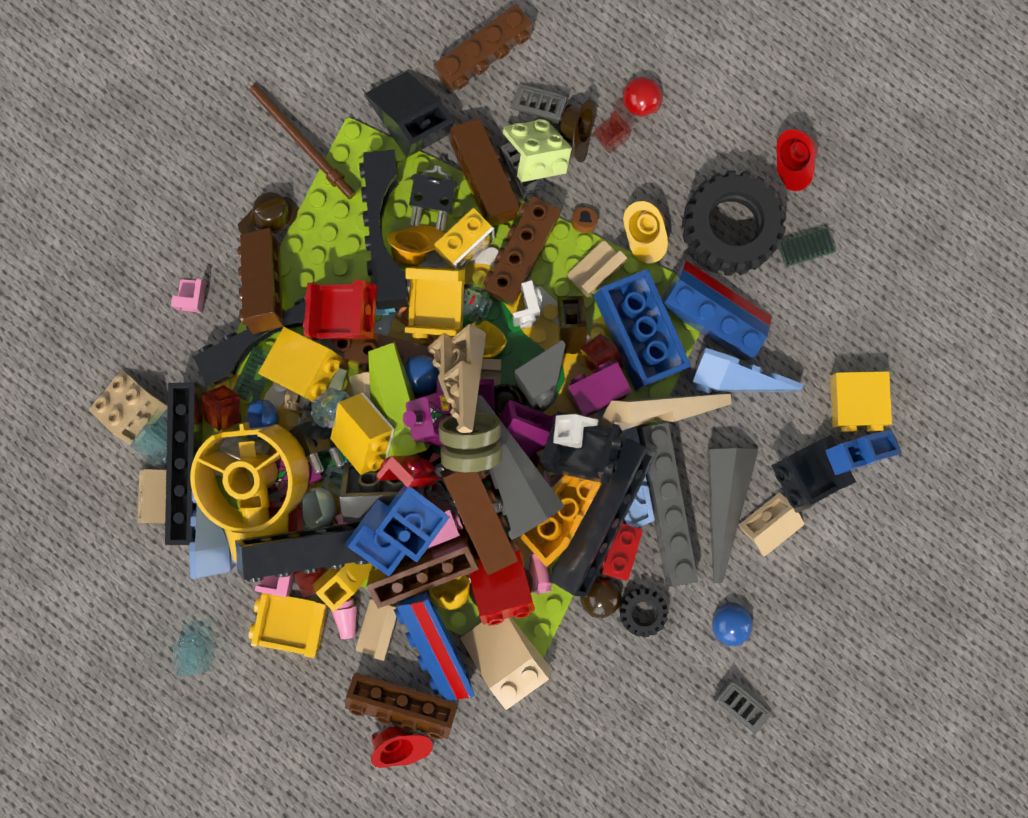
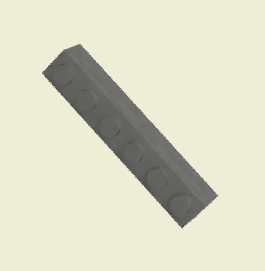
[637,422,698,587]

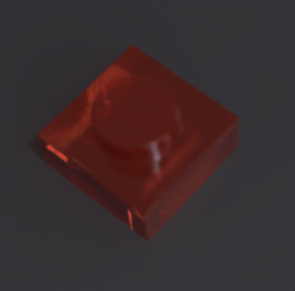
[294,568,324,598]

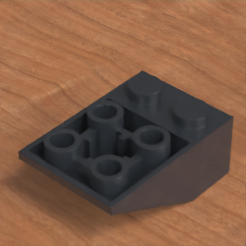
[364,71,455,158]

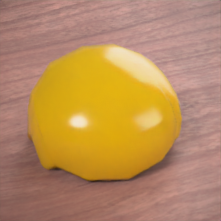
[471,321,507,358]
[428,575,470,610]

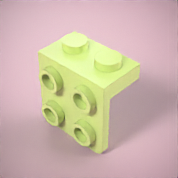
[503,119,572,182]

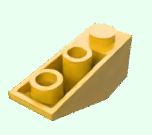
[312,562,376,612]

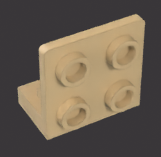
[89,370,167,448]

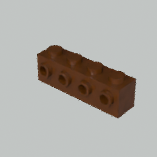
[433,4,532,93]
[449,118,521,227]
[483,196,561,307]
[237,228,283,334]
[328,333,434,372]
[440,469,519,575]
[366,533,479,609]
[345,672,458,740]

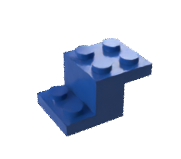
[344,485,450,576]

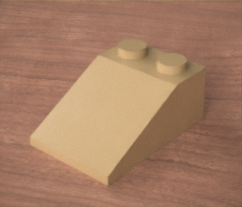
[460,617,552,710]

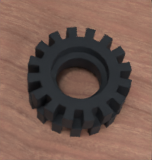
[619,588,669,637]

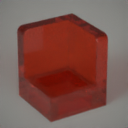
[593,111,632,154]
[580,333,623,371]
[202,385,241,432]

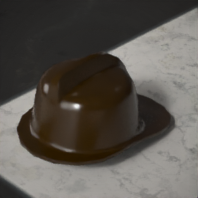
[559,99,596,162]
[238,192,298,235]

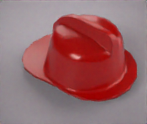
[776,129,818,192]
[371,726,433,768]

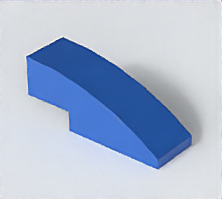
[825,429,902,475]

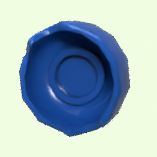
[404,355,440,396]
[246,399,279,440]
[712,603,753,646]

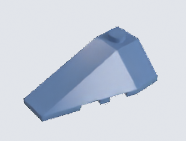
[690,348,804,395]
[189,492,237,579]

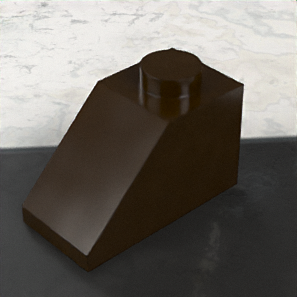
[557,296,587,354]

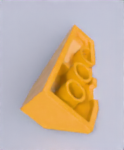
[519,475,602,567]

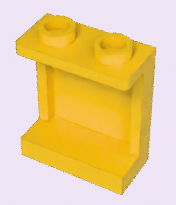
[405,266,465,338]
[258,327,343,404]
[249,593,328,658]

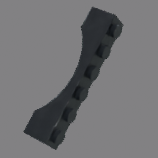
[359,150,409,310]
[193,297,306,388]

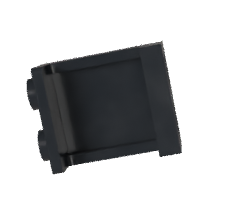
[541,412,625,484]
[771,435,856,513]

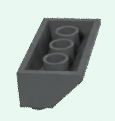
[515,340,565,410]

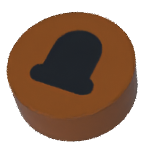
[571,207,598,233]

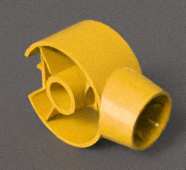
[190,422,309,562]

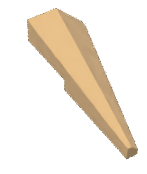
[428,324,486,433]
[598,394,732,430]

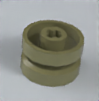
[439,412,502,472]

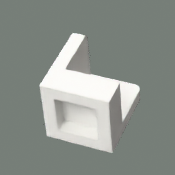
[553,414,598,448]

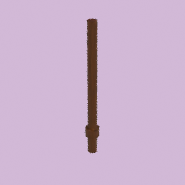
[249,84,356,200]

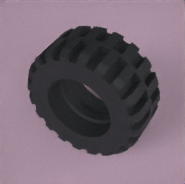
[682,170,786,276]

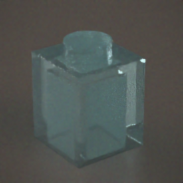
[130,424,167,466]
[172,635,209,677]

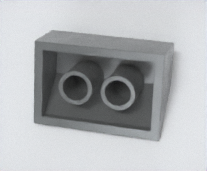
[339,462,426,522]

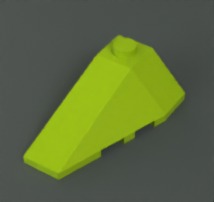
[368,342,431,458]

